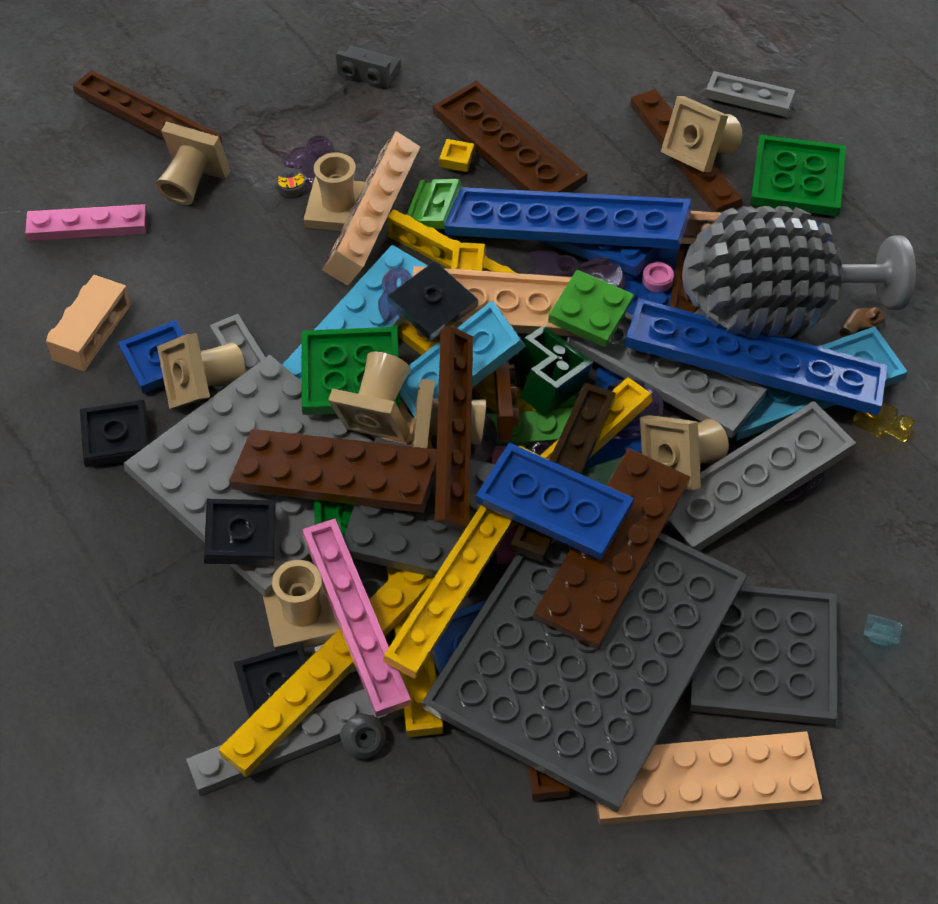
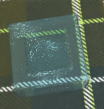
[863,613,902,646]

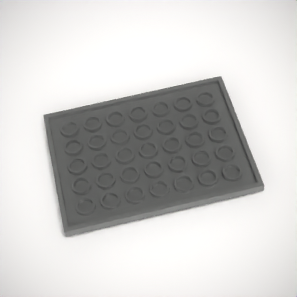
[422,533,747,812]

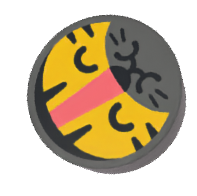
[276,169,306,198]

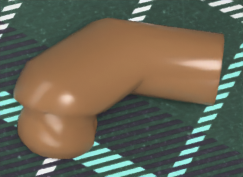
[839,307,884,337]

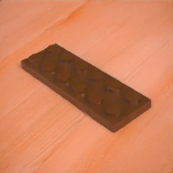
[433,80,588,193]
[229,429,437,513]
[533,448,690,650]

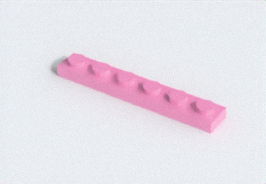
[302,519,411,717]

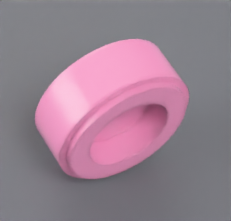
[642,262,674,293]

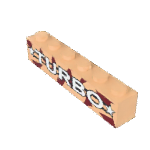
[322,131,420,286]

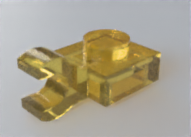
[852,401,915,442]

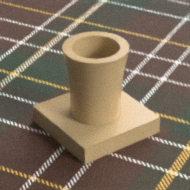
[661,96,742,172]
[155,122,231,205]
[304,152,365,231]
[157,333,245,409]
[328,352,411,442]
[411,379,486,448]
[640,415,729,491]
[263,560,340,650]

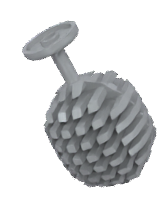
[682,206,916,340]

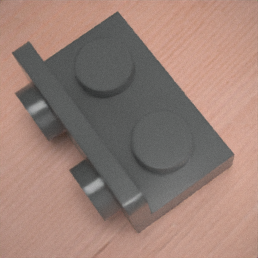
[336,45,401,88]

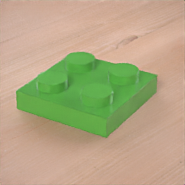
[548,270,634,348]

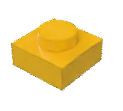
[439,139,474,172]

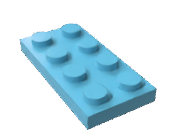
[400,301,526,418]

